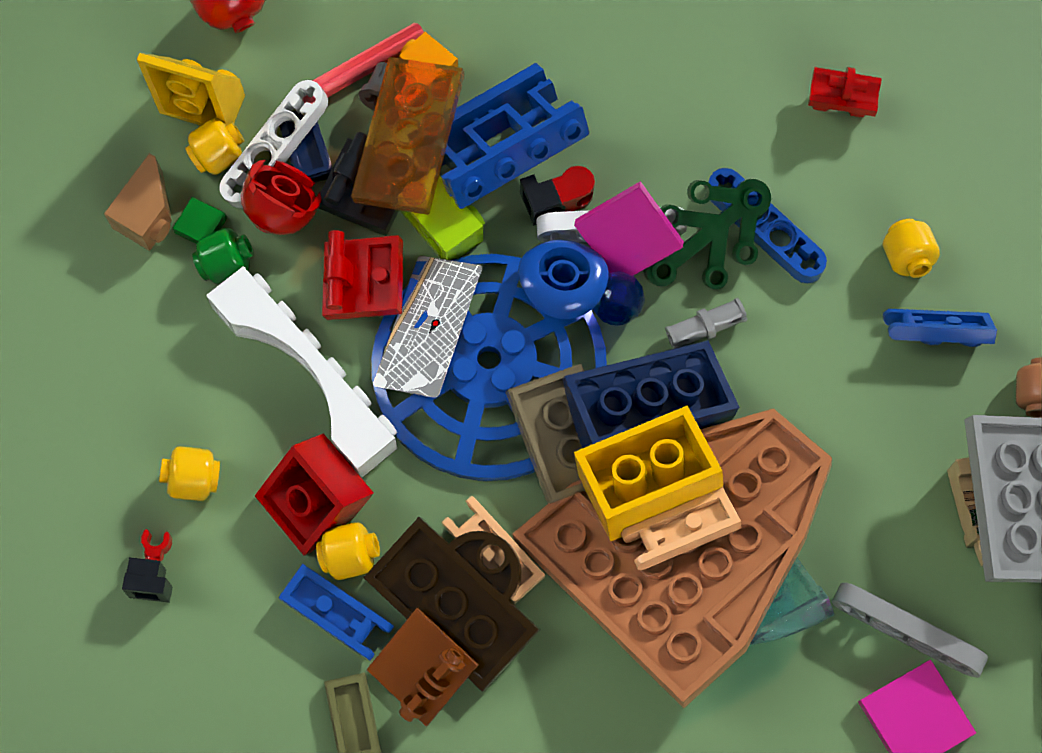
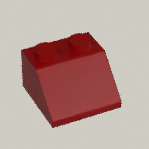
[255,433,374,556]

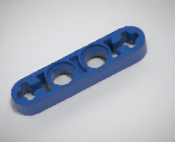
[708,168,827,284]

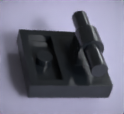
[318,132,418,236]

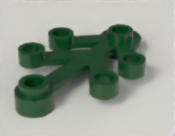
[643,179,771,289]

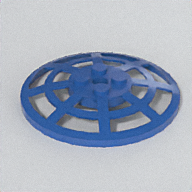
[371,254,607,481]

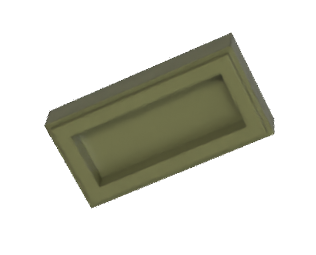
[324,672,382,753]

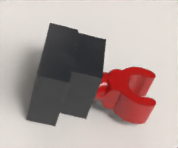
[122,529,173,603]

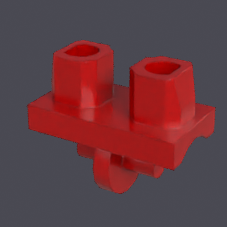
[808,67,882,118]

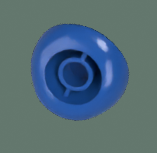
[518,240,609,319]

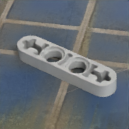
[832,582,988,678]

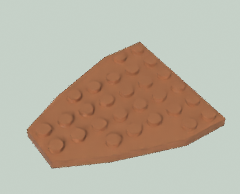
[512,408,832,708]

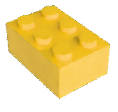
[574,406,723,542]

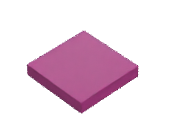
[574,181,684,284]
[858,659,976,753]

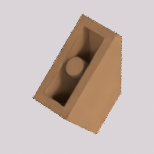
[104,153,172,251]

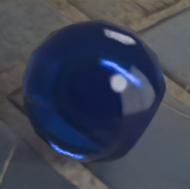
[593,271,645,326]

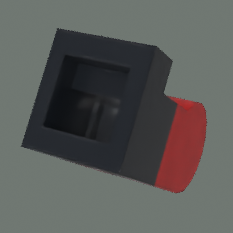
[520,166,595,226]

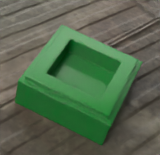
[172,197,227,244]

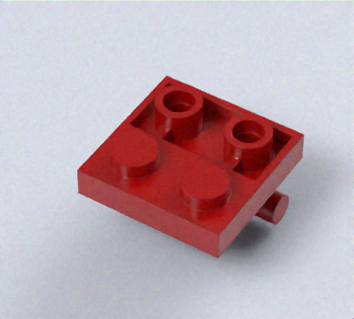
[322,230,403,320]

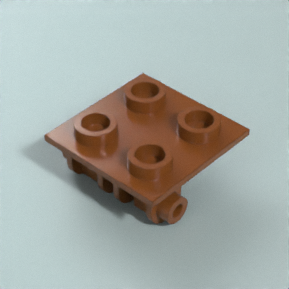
[366,608,479,727]

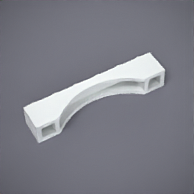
[206,266,397,478]

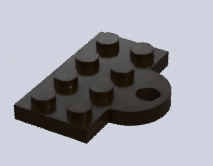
[363,517,541,692]

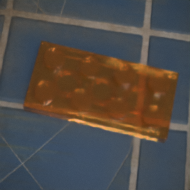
[351,57,465,215]

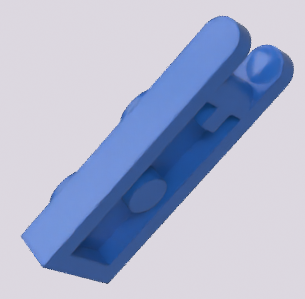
[883,309,997,347]
[278,564,394,661]

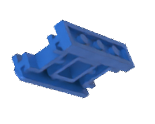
[408,63,589,209]

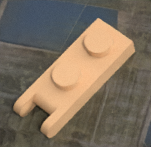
[621,487,741,570]
[441,496,545,605]

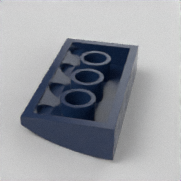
[563,340,740,448]

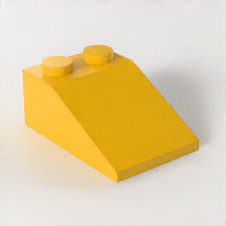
[136,53,245,126]

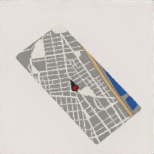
[373,256,482,398]

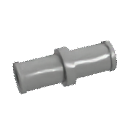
[665,298,747,349]

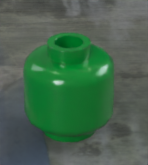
[192,228,254,285]

